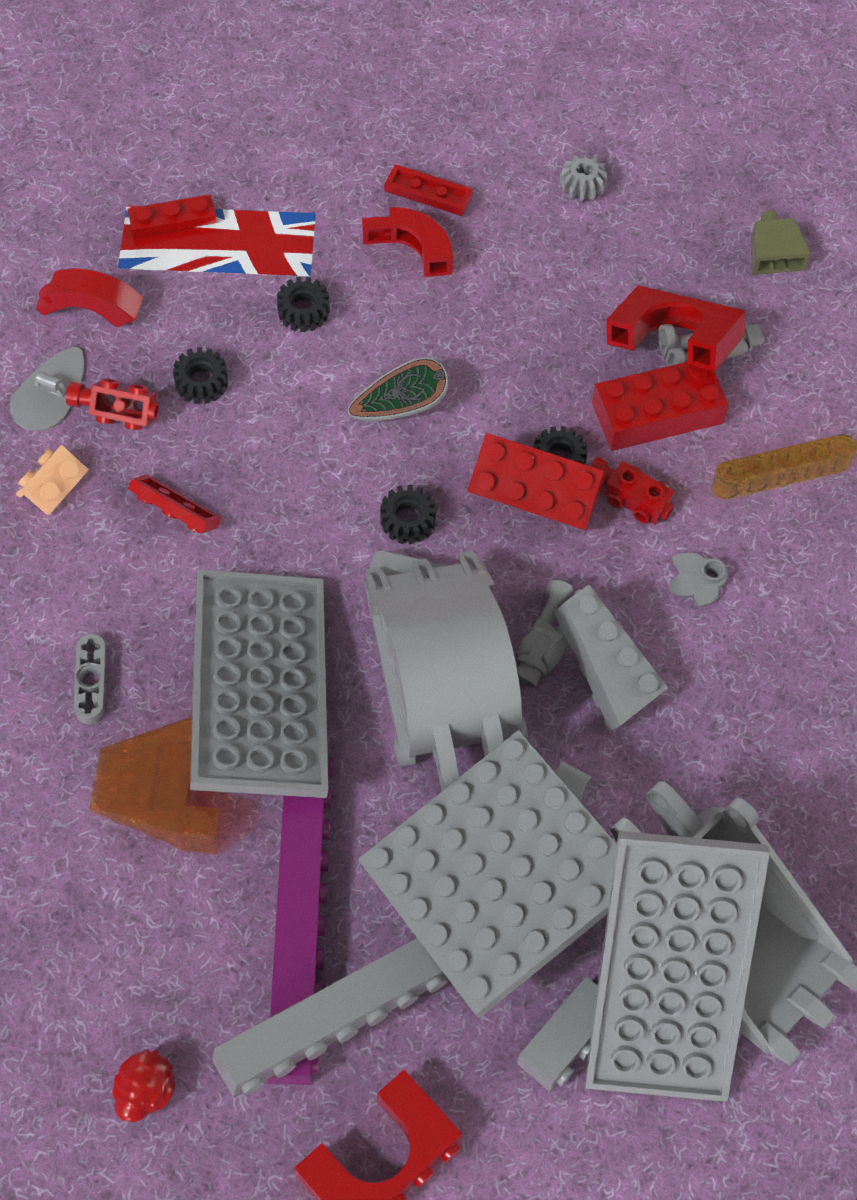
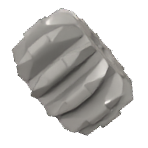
[559,154,608,203]

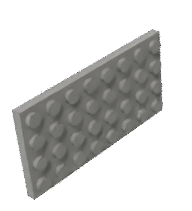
[190,569,328,798]
[585,831,770,1102]

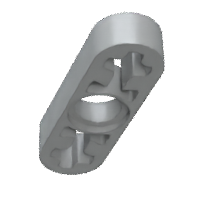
[74,634,107,725]

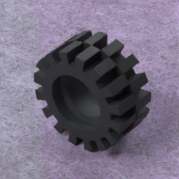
[277,277,330,332]
[173,347,228,404]
[533,426,588,465]
[380,485,436,544]

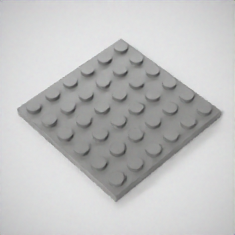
[358,730,617,1019]

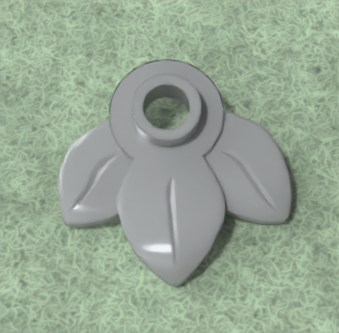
[669,552,728,607]

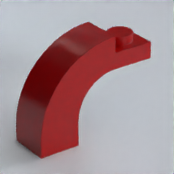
[362,207,453,277]
[36,268,143,327]

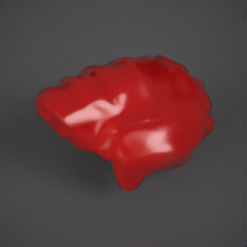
[112,1049,175,1123]

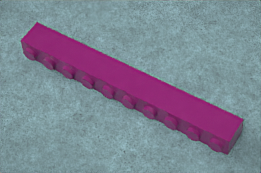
[268,757,333,1085]

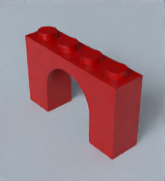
[606,285,746,372]
[294,1069,463,1200]

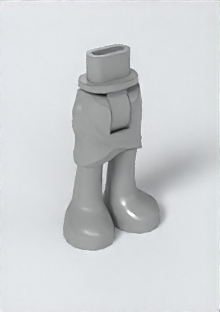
[658,323,764,366]
[516,580,581,687]

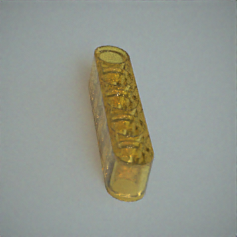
[711,434,857,500]

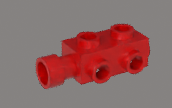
[66,378,159,430]
[590,457,675,525]

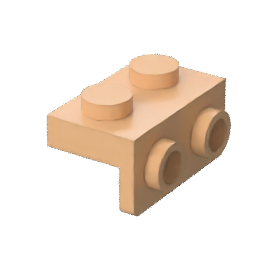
[16,445,89,515]

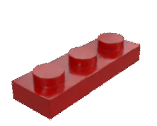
[384,164,473,216]
[127,194,217,237]
[128,474,222,534]

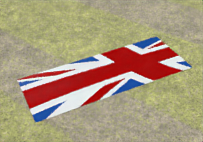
[118,206,316,276]

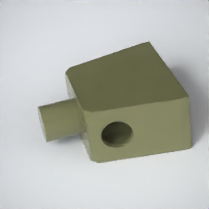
[751,210,811,275]

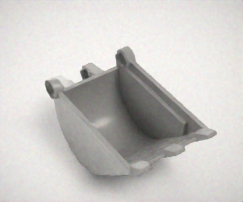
[364,551,528,791]
[610,781,857,1066]

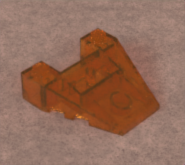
[89,717,222,854]

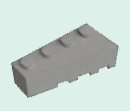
[554,584,668,732]

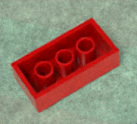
[592,361,729,451]
[467,433,607,530]

